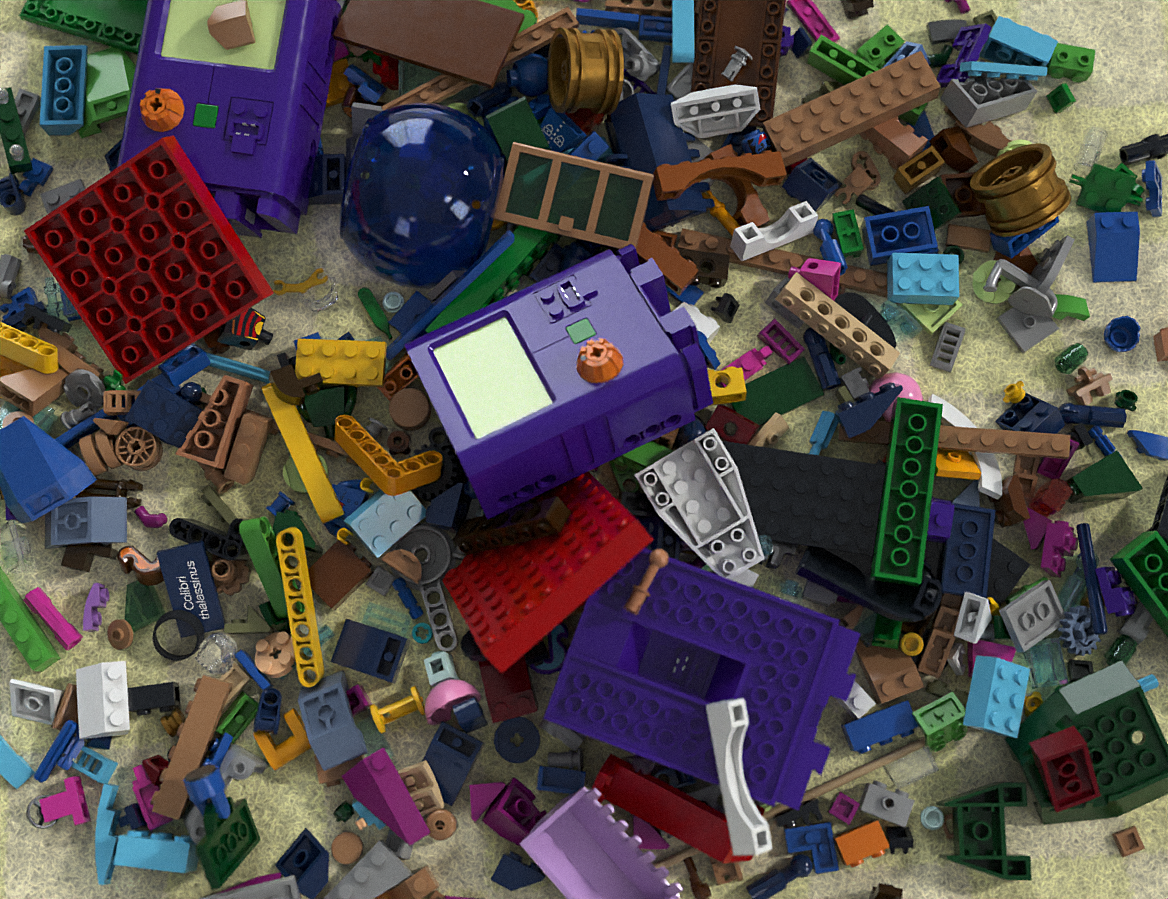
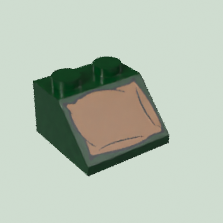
[272,510,323,554]

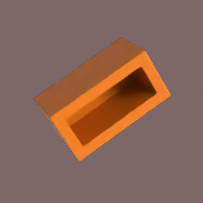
[833,819,890,868]

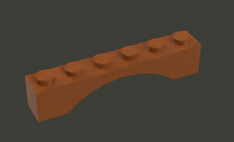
[653,150,787,201]

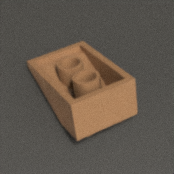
[855,631,924,704]

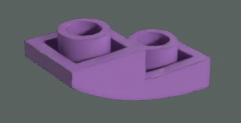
[83,583,109,632]

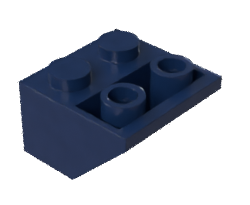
[995,393,1065,434]

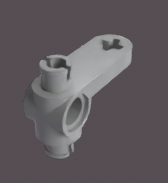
[614,28,661,81]

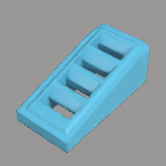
[71,746,118,784]

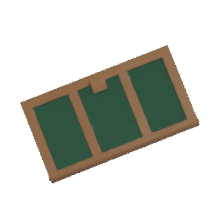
[494,142,655,249]

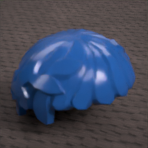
[1104,316,1141,353]

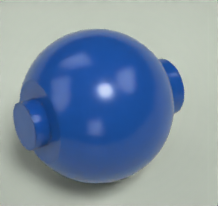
[506,53,548,97]

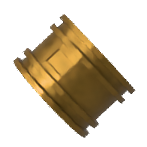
[547,27,624,114]
[970,143,1071,237]

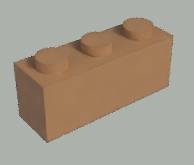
[223,411,273,485]

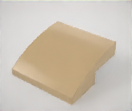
[398,760,444,816]

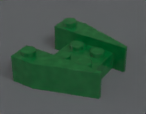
[936,782,1032,880]

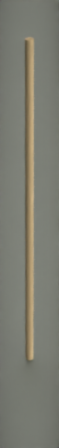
[653,736,925,869]

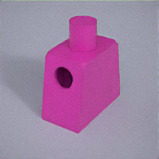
[788,258,841,301]
[967,640,1016,678]

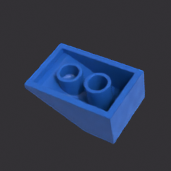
[861,206,938,266]
[1086,212,1140,282]

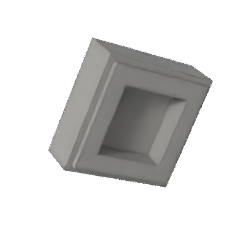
[366,566,397,597]

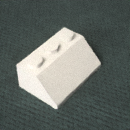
[76,661,130,739]

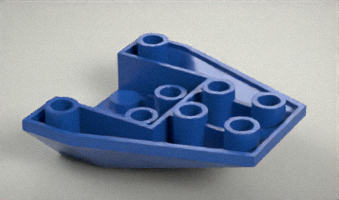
[0,416,97,524]

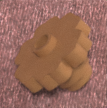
[209,552,251,596]

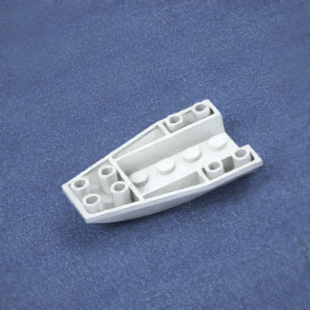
[635,428,765,579]

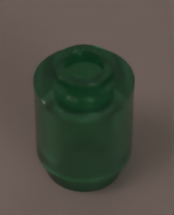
[1055,343,1088,374]
[1104,634,1138,666]

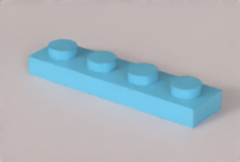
[960,61,1047,81]

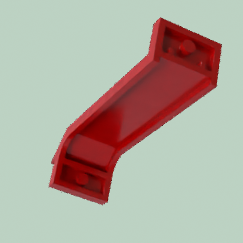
[592,753,766,863]

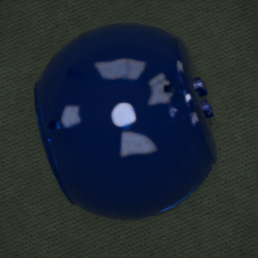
[339,102,507,289]

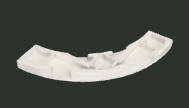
[928,394,1002,500]

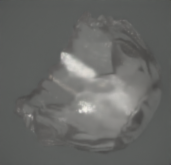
[195,632,238,675]

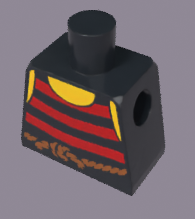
[217,308,273,350]

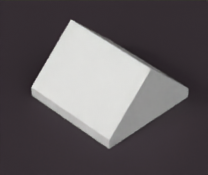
[9,679,65,725]

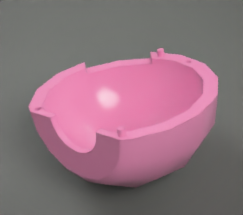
[869,372,923,422]
[424,679,481,725]

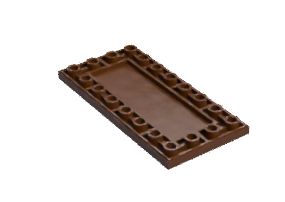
[333,0,525,89]
[690,0,786,128]

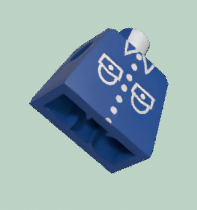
[540,108,587,153]

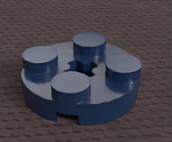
[494,717,540,763]

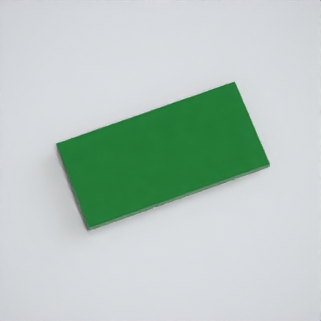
[19,0,148,54]

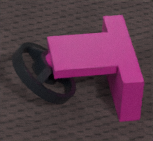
[26,776,91,829]

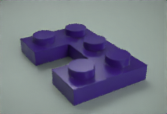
[936,23,992,88]

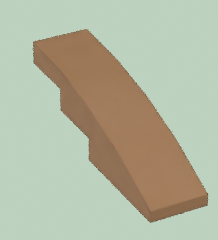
[917,594,964,679]

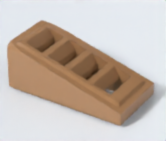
[103,390,141,416]

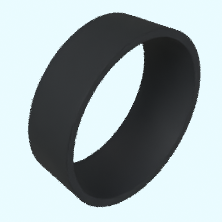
[153,610,205,661]

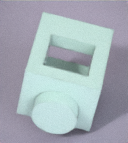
[424,651,460,687]

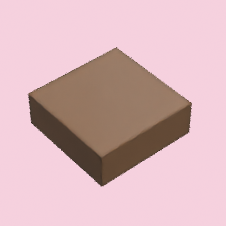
[1112,826,1145,857]

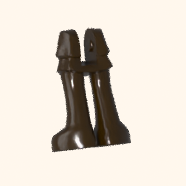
[75,477,143,509]

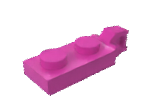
[720,345,773,388]
[132,764,173,831]

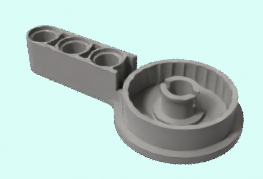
[390,523,458,653]

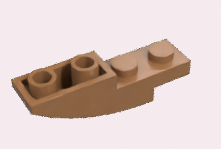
[943,105,1012,157]
[37,323,105,382]

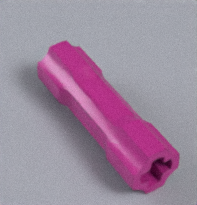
[23,587,83,650]

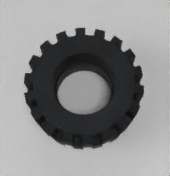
[408,443,466,503]

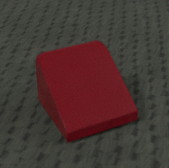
[142,755,170,786]

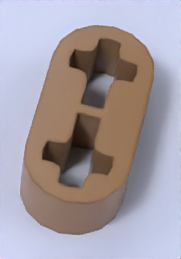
[851,151,881,190]

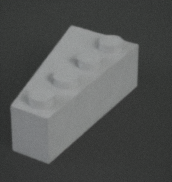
[940,77,1038,128]

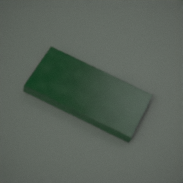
[730,356,824,426]

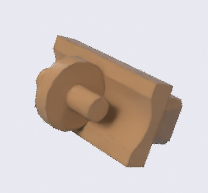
[1066,366,1113,405]

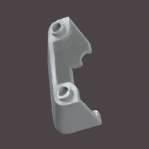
[183,744,269,843]

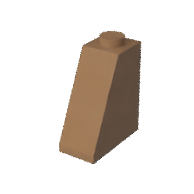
[0,367,70,417]

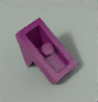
[1037,439,1079,482]

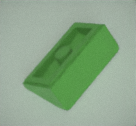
[215,690,258,744]

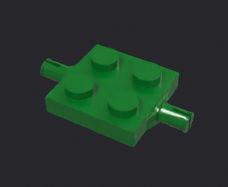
[1069,162,1143,213]

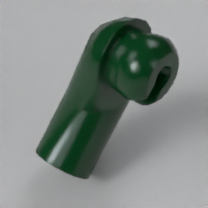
[927,45,954,68]
[829,343,846,365]

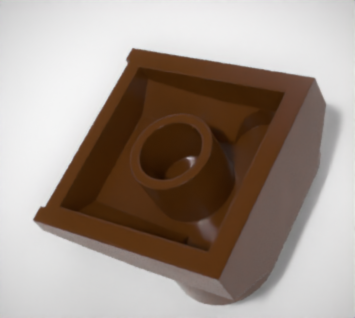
[939,172,987,218]
[988,474,1030,527]

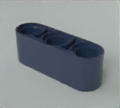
[452,697,488,734]

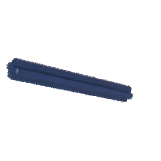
[1076,523,1108,635]

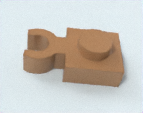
[835,166,874,205]

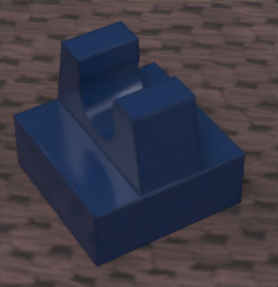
[117,803,147,830]

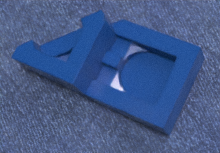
[1127,430,1168,461]

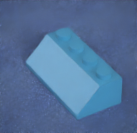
[40,45,88,136]

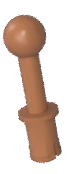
[623,549,669,615]

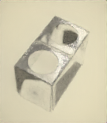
[883,745,939,790]

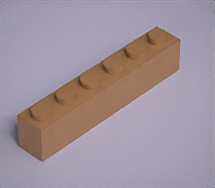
[151,675,233,820]

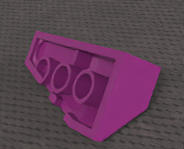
[342,747,430,846]
[482,777,547,847]

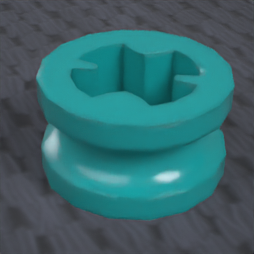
[412,623,433,644]

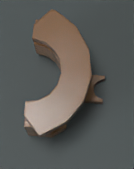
[708,855,743,886]

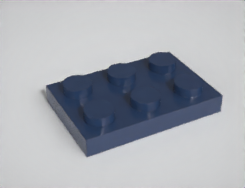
[125,379,204,449]

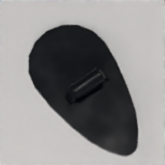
[834,292,896,348]

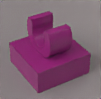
[827,792,860,825]

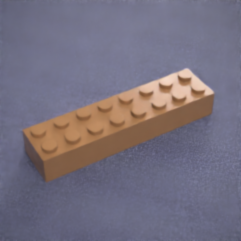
[763,51,941,167]

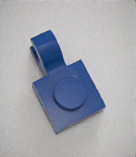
[19,158,53,197]

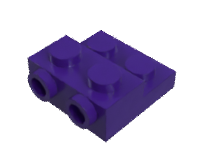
[1095,567,1137,617]

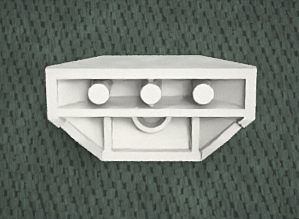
[671,85,760,139]

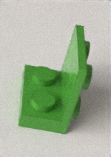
[912,692,968,753]

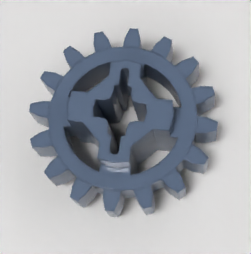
[1058,605,1101,656]

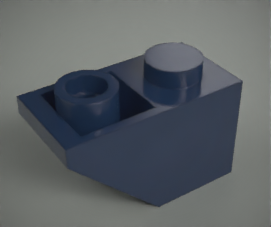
[490,851,546,891]

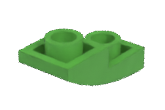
[1053,294,1090,321]

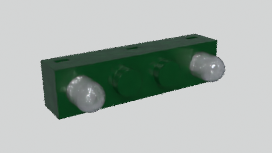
[0,87,33,174]

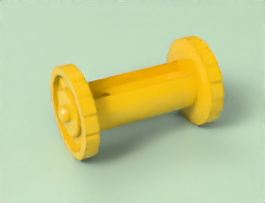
[369,686,425,734]

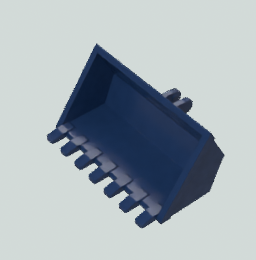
[604,93,715,232]

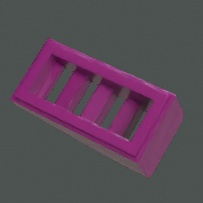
[757,318,805,364]

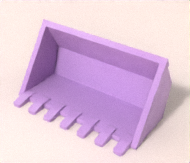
[520,786,683,899]

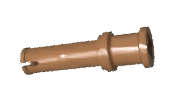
[196,461,234,494]

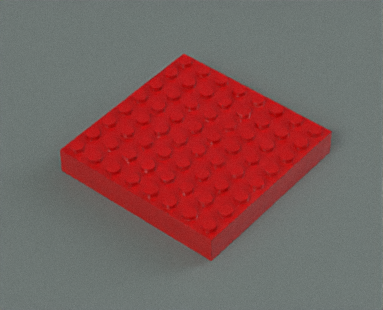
[24,135,274,384]
[442,471,653,673]

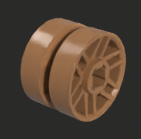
[115,426,163,471]
[79,430,124,476]

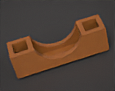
[704,144,770,228]

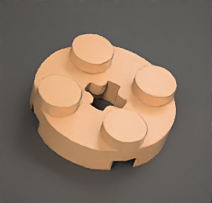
[255,631,295,678]

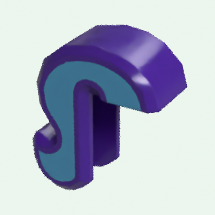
[529,622,569,675]

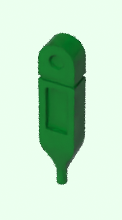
[358,287,393,339]

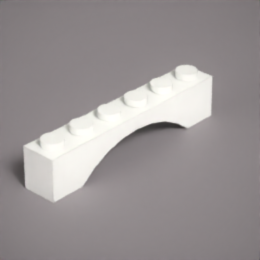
[706,698,772,855]

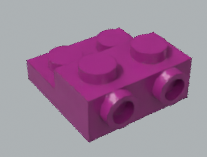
[1041,520,1078,578]

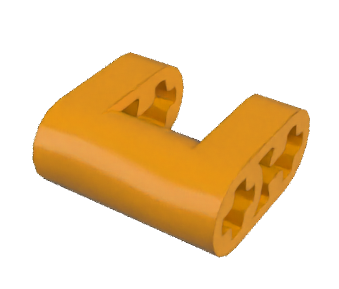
[253,708,312,771]

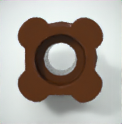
[387,431,411,455]

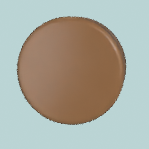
[389,388,431,431]

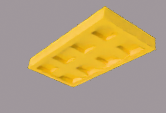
[295,339,387,387]

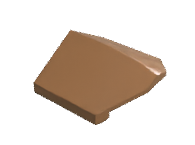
[207,0,256,50]

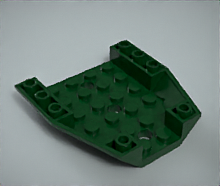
[1004,660,1168,824]

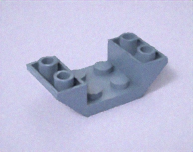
[45,497,127,549]
[298,670,368,771]

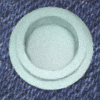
[382,292,404,313]
[920,806,944,830]

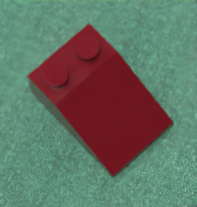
[478,655,539,723]
[1029,726,1101,813]

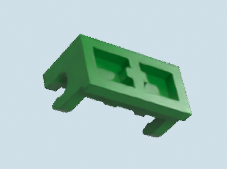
[832,209,864,259]
[872,613,902,649]

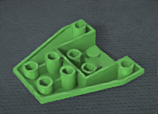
[78,47,135,138]

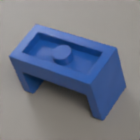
[537,766,586,794]

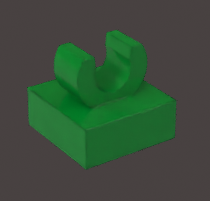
[1047,83,1076,114]

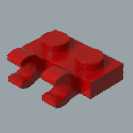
[372,52,401,91]

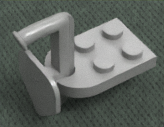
[983,235,1075,318]

